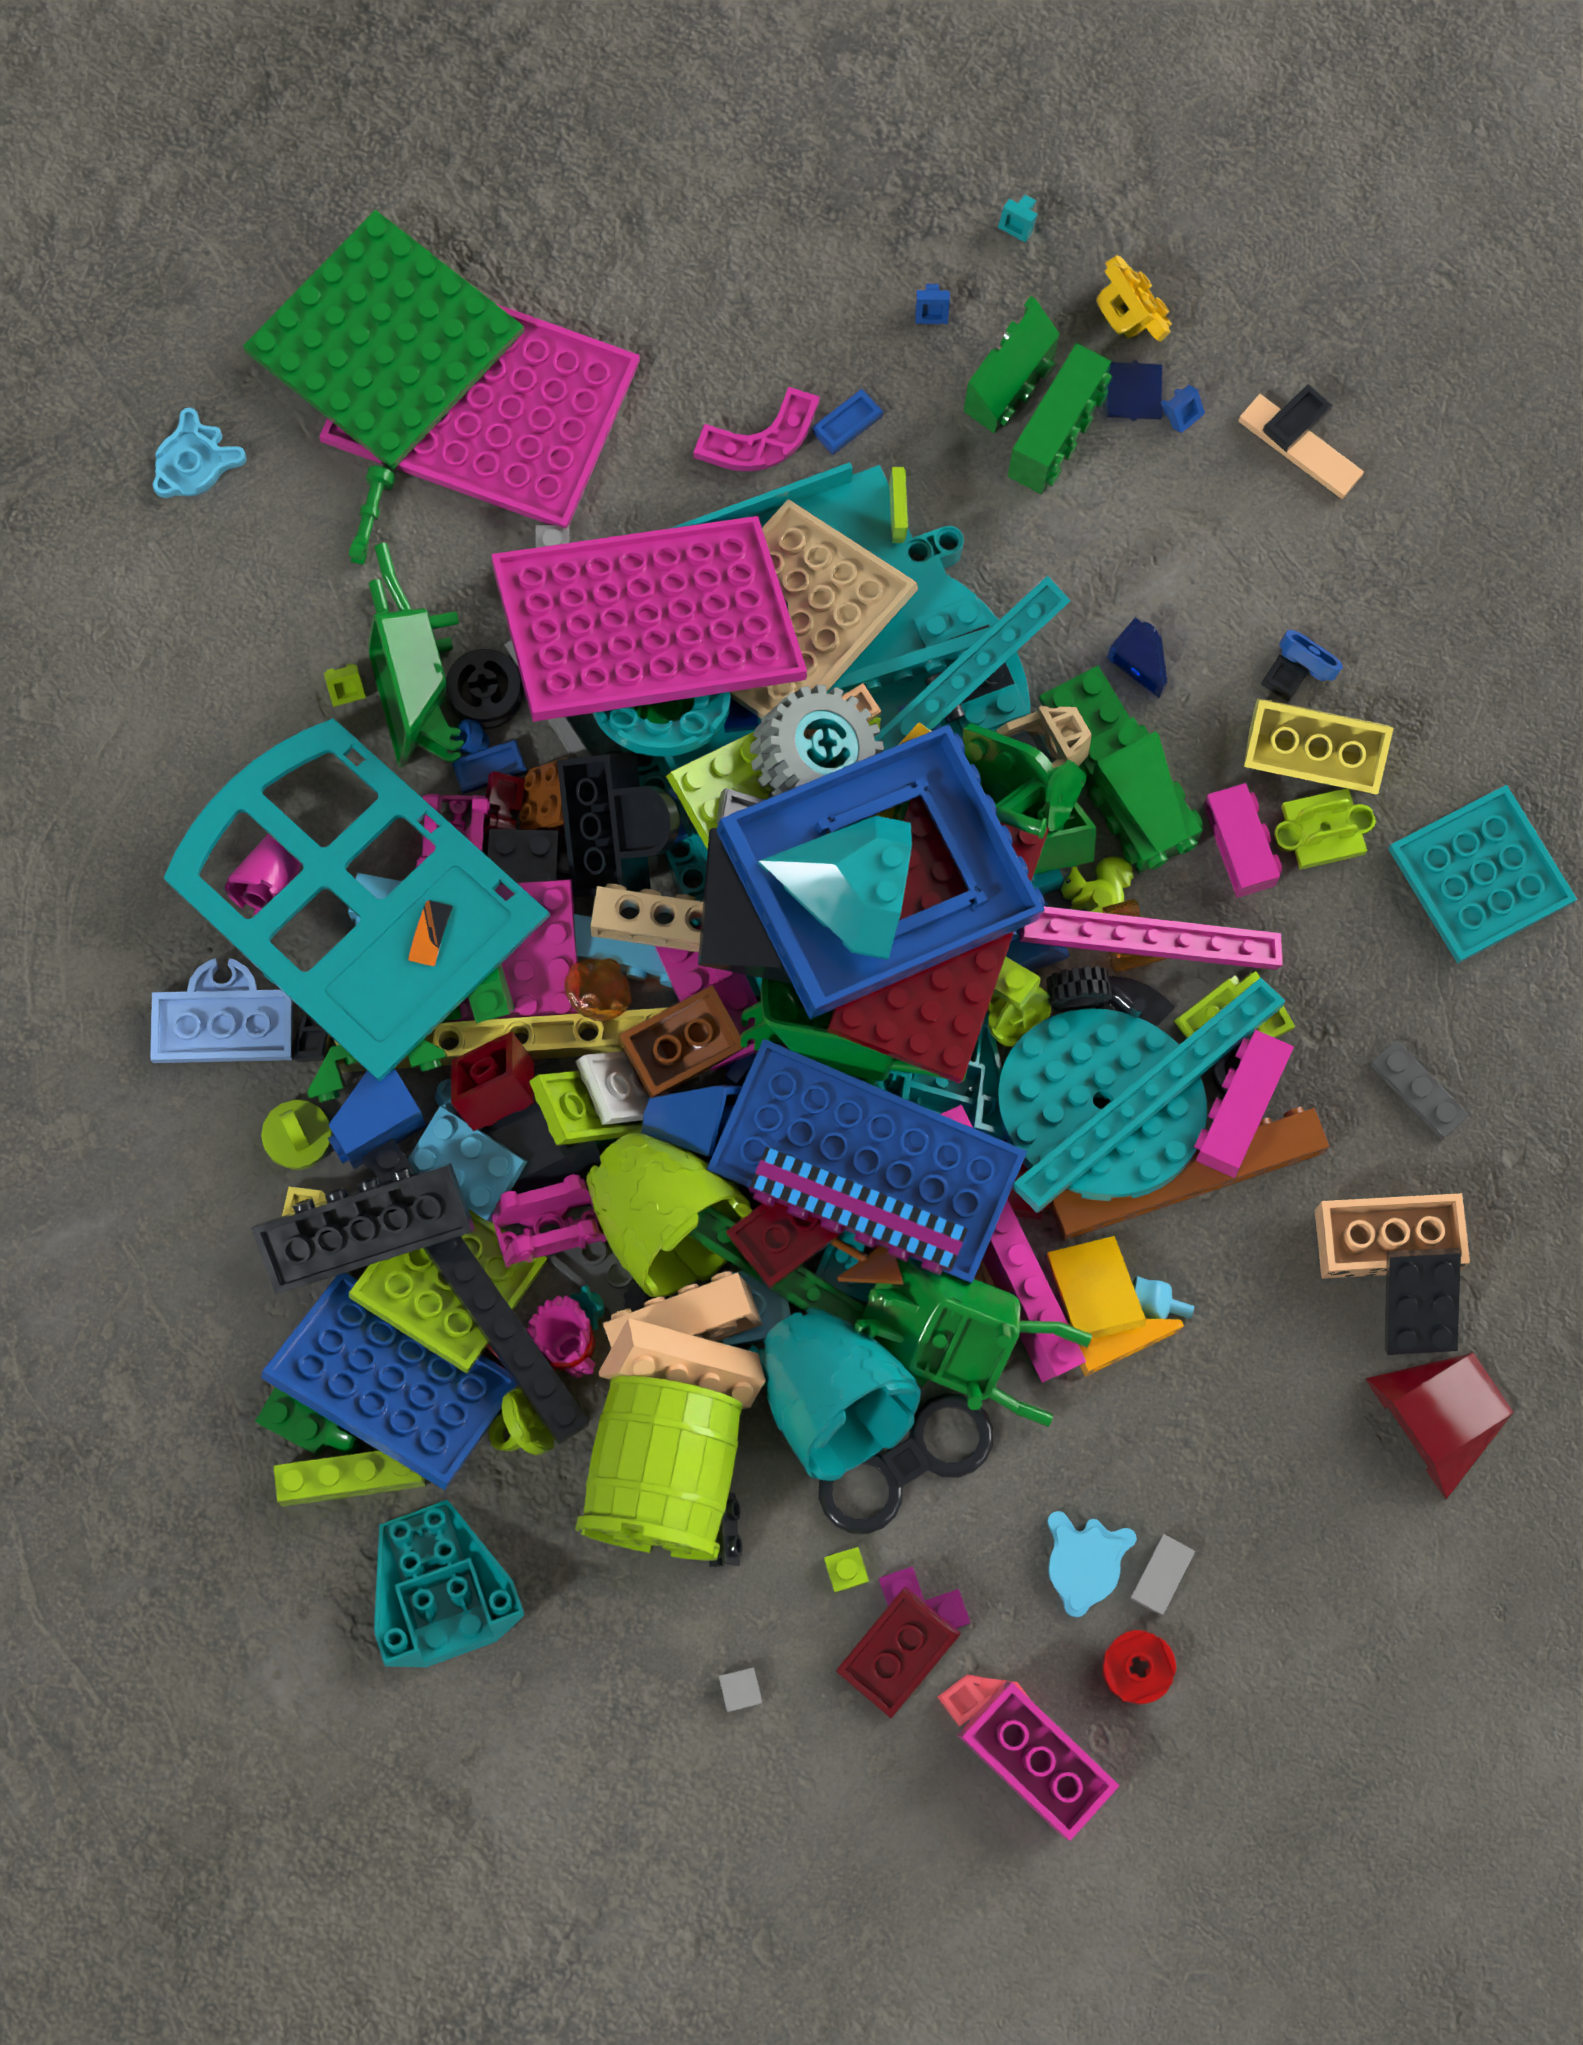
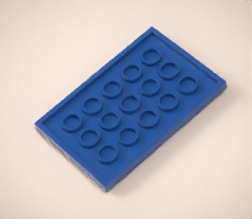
[261,1273,518,1490]

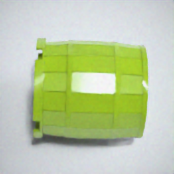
[575,1376,743,1561]

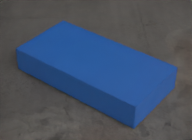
[812,389,883,455]
[452,739,527,794]

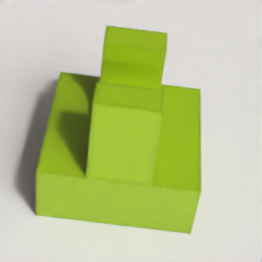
[324,663,366,707]

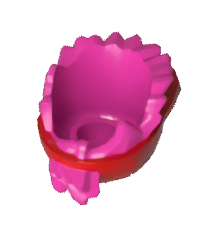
[526,1296,596,1378]

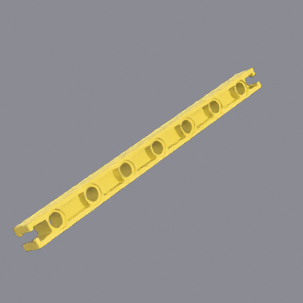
[334,1001,761,1072]

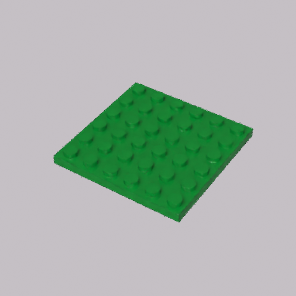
[243,209,524,470]

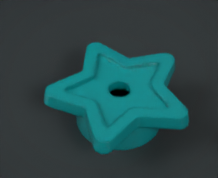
[570,1285,604,1330]

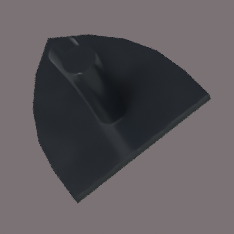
[1095,976,1175,1027]

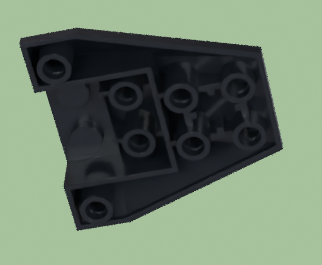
[479,1058,601,1194]

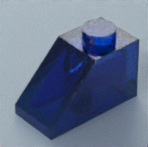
[1107,617,1168,698]

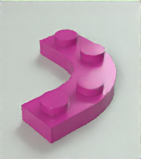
[693,387,820,471]

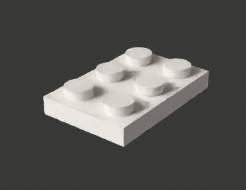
[576,1051,670,1125]

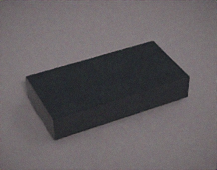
[1262,384,1332,452]

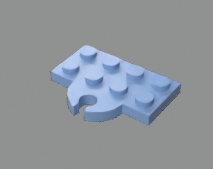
[151,958,293,1063]

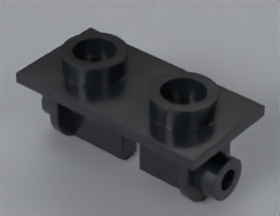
[709,1492,743,1567]

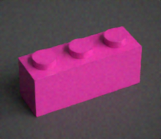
[1203,783,1282,898]

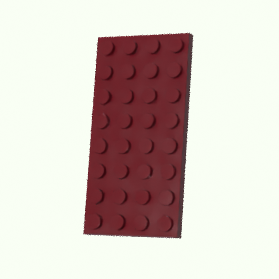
[827,796,1049,1084]

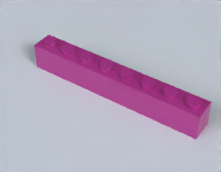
[941,1105,1086,1383]

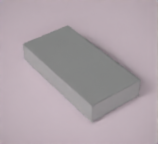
[1130,1534,1195,1616]

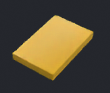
[1047,1236,1146,1339]

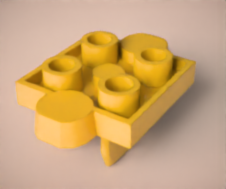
[1096,255,1172,342]

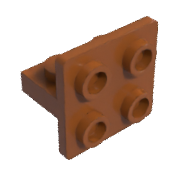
[519,757,569,838]

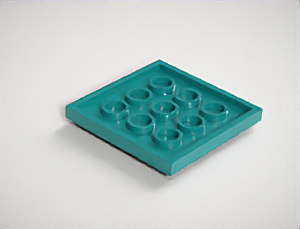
[1388,785,1577,964]

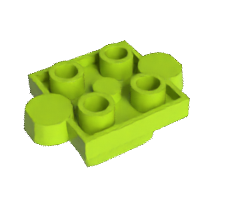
[1274,788,1376,870]

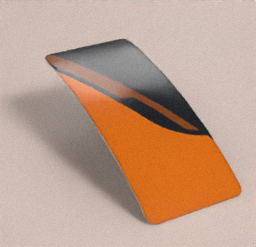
[408,900,453,966]

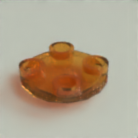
[564,958,632,1021]

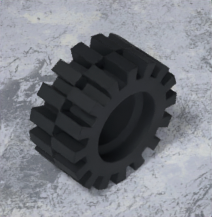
[1046,966,1112,1011]

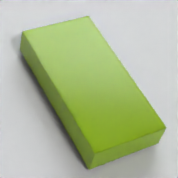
[889,467,908,543]

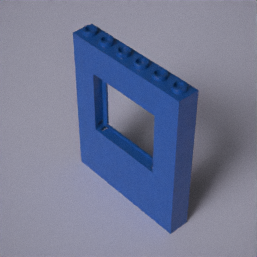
[716,724,1045,1019]

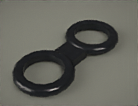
[818,1393,993,1534]

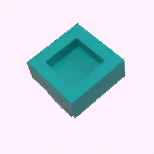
[998,195,1037,243]

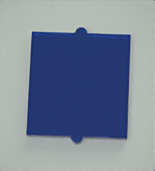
[1107,360,1162,421]

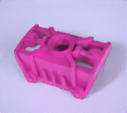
[417,794,490,867]
[492,1175,607,1268]

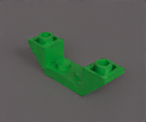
[307,1039,447,1103]

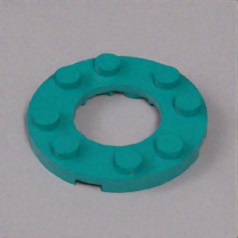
[593,692,730,756]

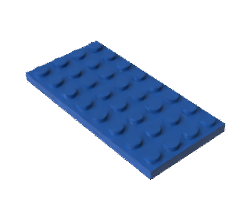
[707,1039,1027,1284]

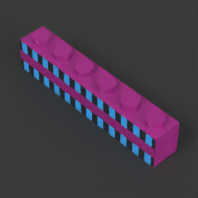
[749,1146,968,1275]

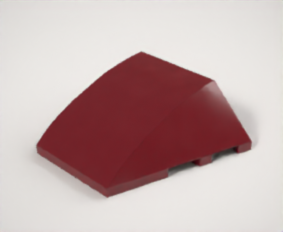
[1365,1353,1514,1500]

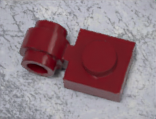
[483,771,525,836]

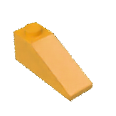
[1078,1319,1184,1377]

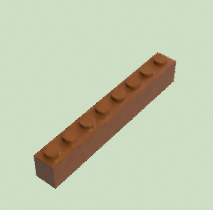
[1050,1107,1330,1241]

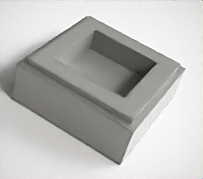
[718,1667,763,1713]

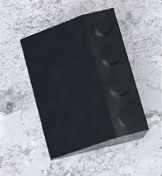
[698,828,792,984]

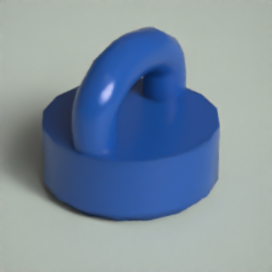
[454,719,490,754]

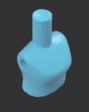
[1132,1276,1194,1319]

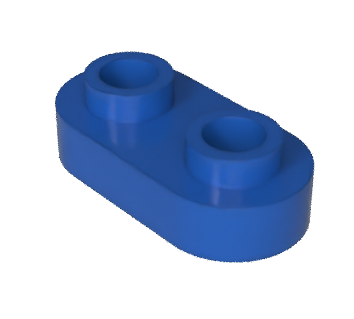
[1279,630,1343,681]

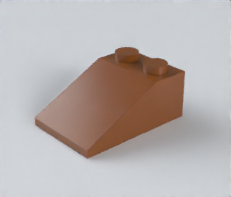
[618,985,744,1098]

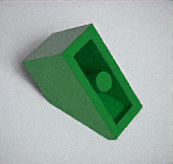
[468,964,515,1023]

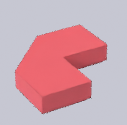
[937,1675,1031,1727]

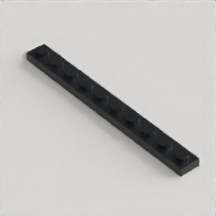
[363,1139,590,1445]

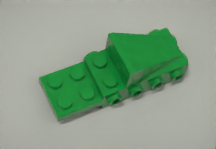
[1039,665,1203,874]

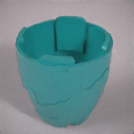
[758,1307,921,1480]

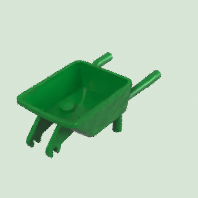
[368,543,464,768]
[740,978,966,1086]
[854,1257,1092,1427]

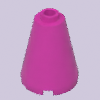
[224,826,301,915]

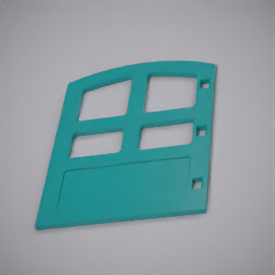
[164,718,551,1082]

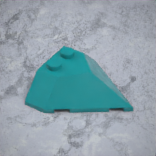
[758,816,912,960]

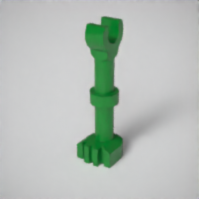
[349,465,396,565]

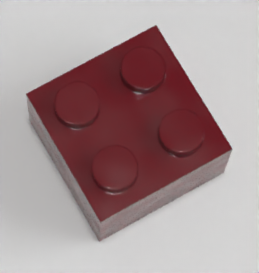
[451,1031,534,1132]

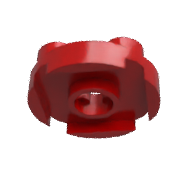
[1102,1630,1176,1705]

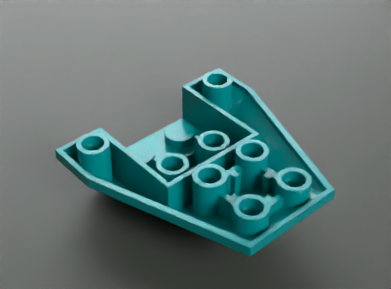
[374,1500,525,1667]

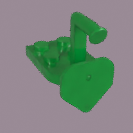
[963,723,1086,839]

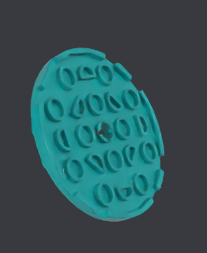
[997,1009,1207,1201]

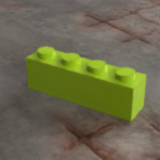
[273,1451,426,1507]

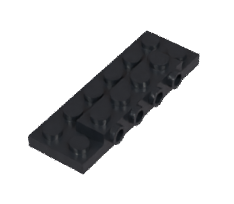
[251,1162,475,1294]

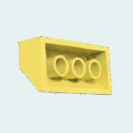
[1244,698,1394,795]

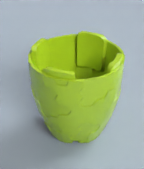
[586,1133,752,1298]

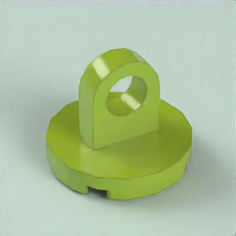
[988,986,1051,1046]
[261,1100,333,1170]
[488,1386,556,1456]

